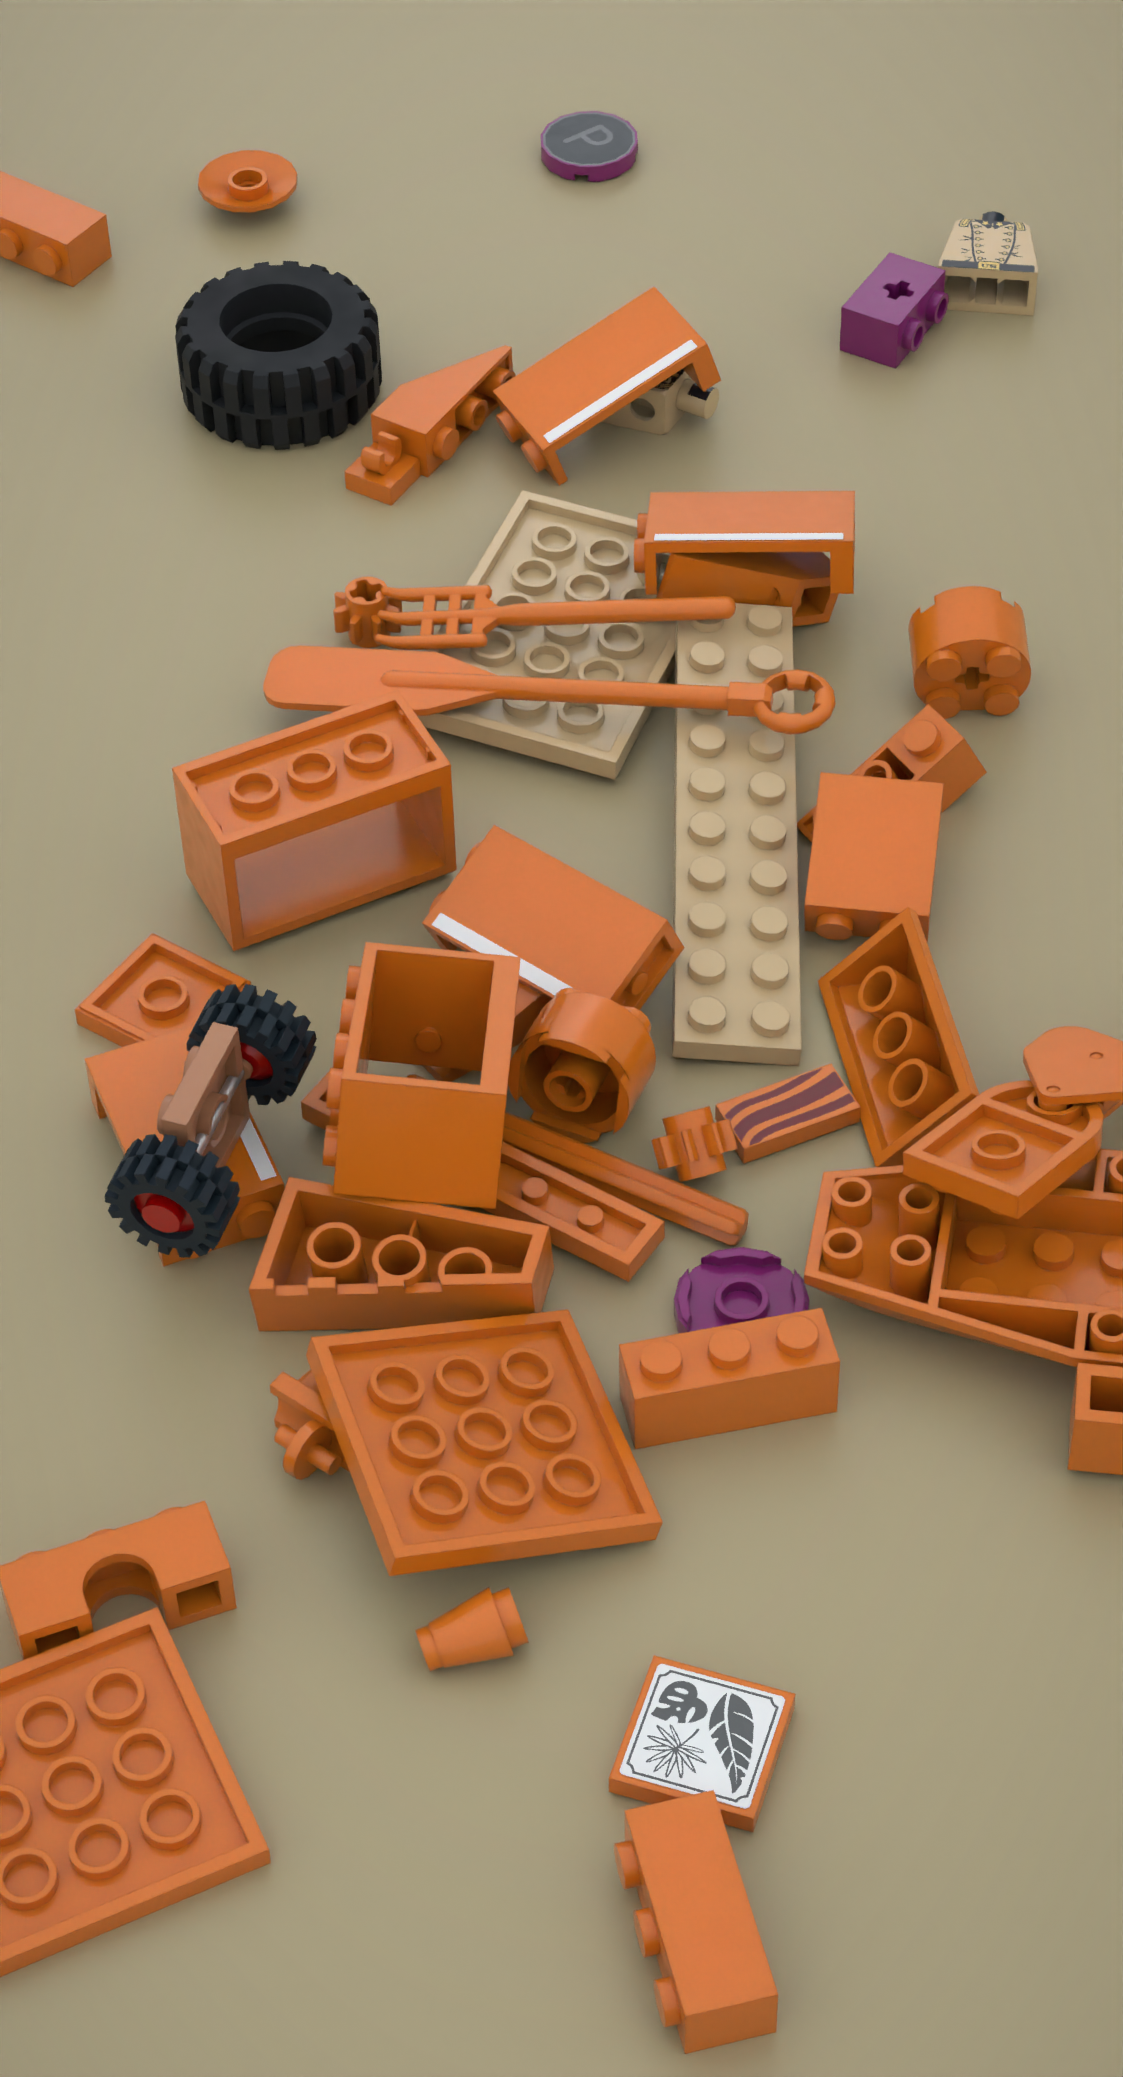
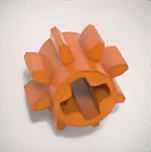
[333,576,402,648]
[651,1106,738,1182]

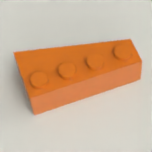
[248,1177,554,1332]

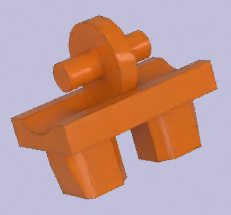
[270,1370,350,1480]

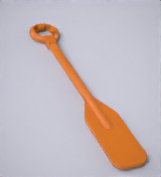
[263,645,836,735]

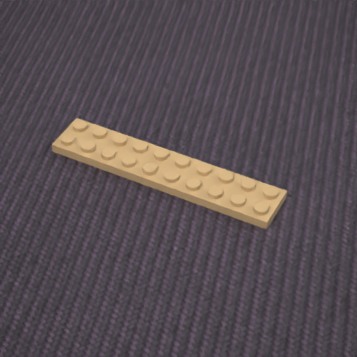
[672,603,802,1066]

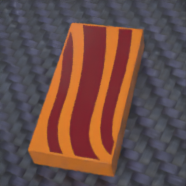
[715,1063,861,1164]

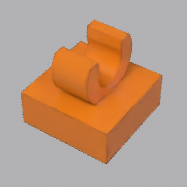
[344,431,421,506]

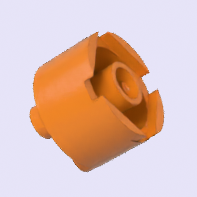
[908,586,1031,719]
[508,988,656,1143]

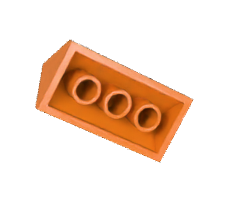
[818,907,979,1167]

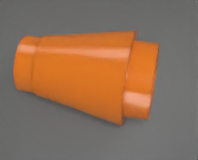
[415,1587,529,1671]

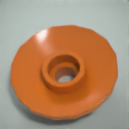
[198,150,298,213]

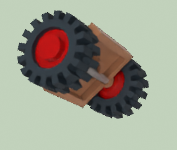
[105,984,317,1258]

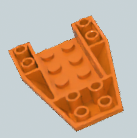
[804,1148,1123,1367]

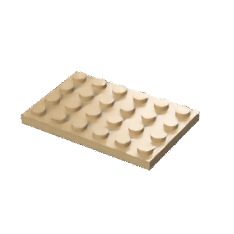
[417,490,676,780]

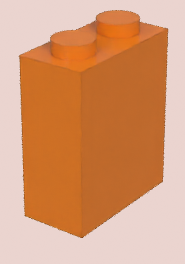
[804,772,944,943]

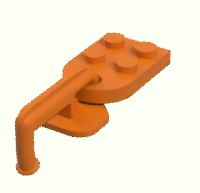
[903,1026,1123,1220]

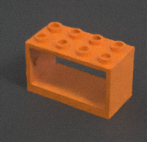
[172,690,457,951]
[323,942,521,1209]

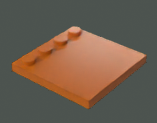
[306,1309,663,1576]
[0,1607,271,1977]

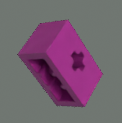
[840,252,949,369]

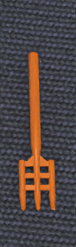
[375,585,736,650]

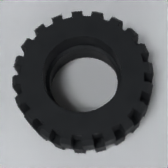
[175,261,382,450]

